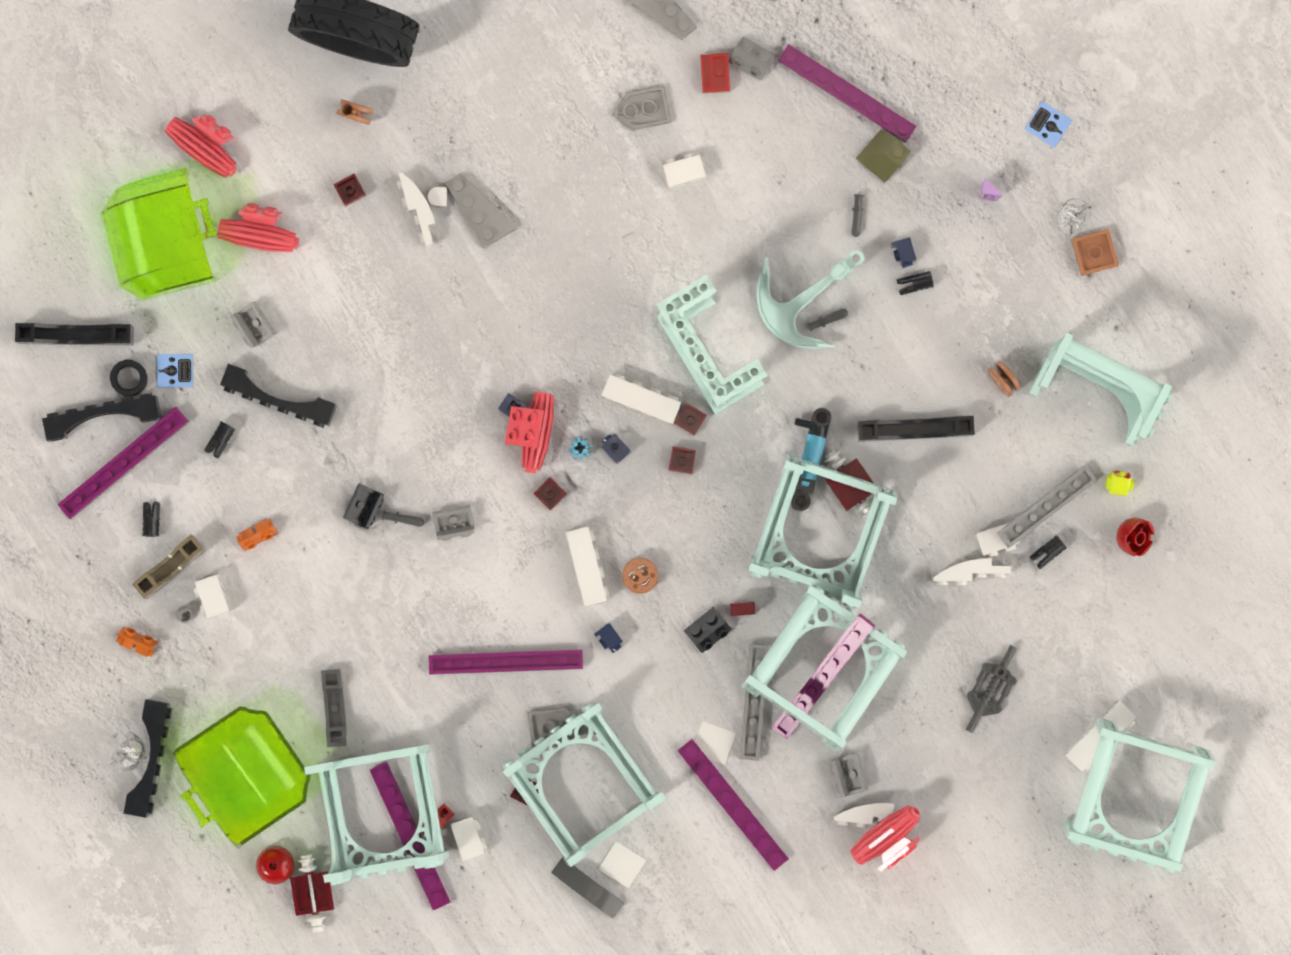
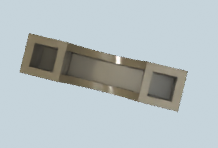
[132,534,206,599]

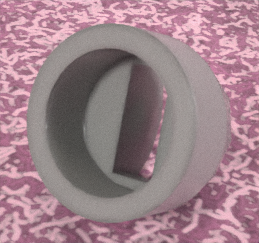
[176,606,193,623]

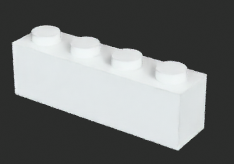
[601,373,681,425]
[566,526,610,607]
[1064,700,1136,772]

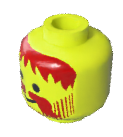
[1105,470,1134,496]

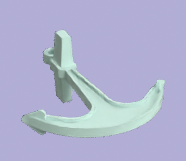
[756,250,865,349]

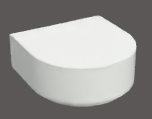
[428,187,447,207]

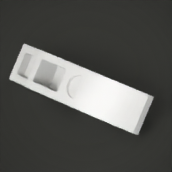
[397,173,436,247]
[932,558,1011,585]
[833,802,896,828]

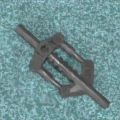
[965,645,1017,733]

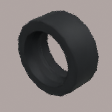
[110,360,148,397]

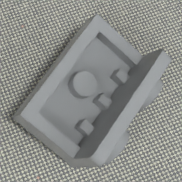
[729,36,776,81]
[231,301,276,348]
[432,505,475,541]
[831,753,869,798]

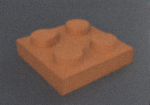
[1071,229,1119,276]

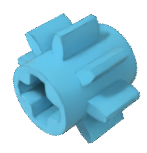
[568,436,592,461]

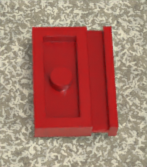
[700,53,730,94]

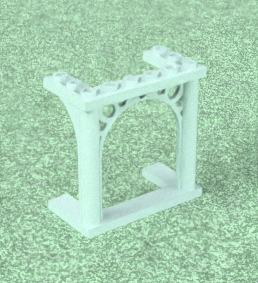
[656,275,768,414]
[1028,333,1173,447]
[749,454,897,609]
[741,586,907,752]
[501,702,666,867]
[1064,717,1216,873]
[304,744,449,885]

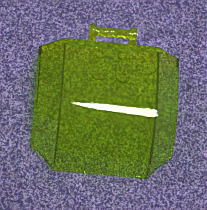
[101,168,217,300]
[173,706,311,849]

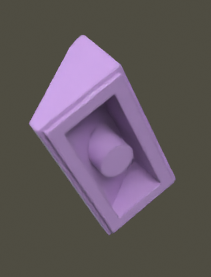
[979,179,1001,201]

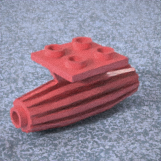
[164,114,237,178]
[217,203,299,252]
[505,392,554,474]
[850,805,920,871]

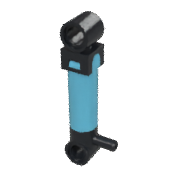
[791,408,831,511]

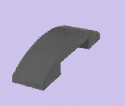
[321,669,347,748]
[551,857,624,918]

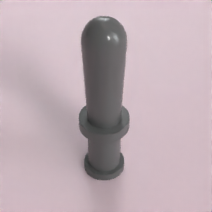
[851,194,864,237]
[807,309,848,332]
[382,510,425,527]

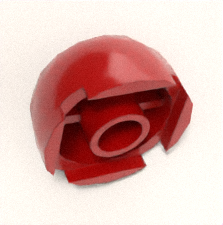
[1116,517,1154,557]
[256,846,295,885]

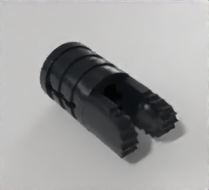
[897,271,934,295]
[204,421,236,459]
[142,502,160,537]
[1029,535,1067,569]

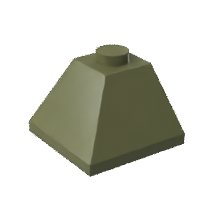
[856,130,911,183]

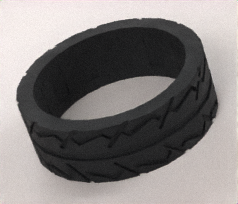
[288,0,420,67]

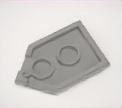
[612,86,671,130]
[527,707,585,748]

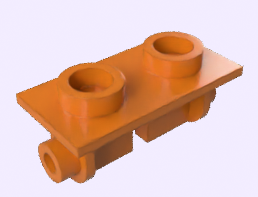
[236,519,278,551]
[116,627,158,657]

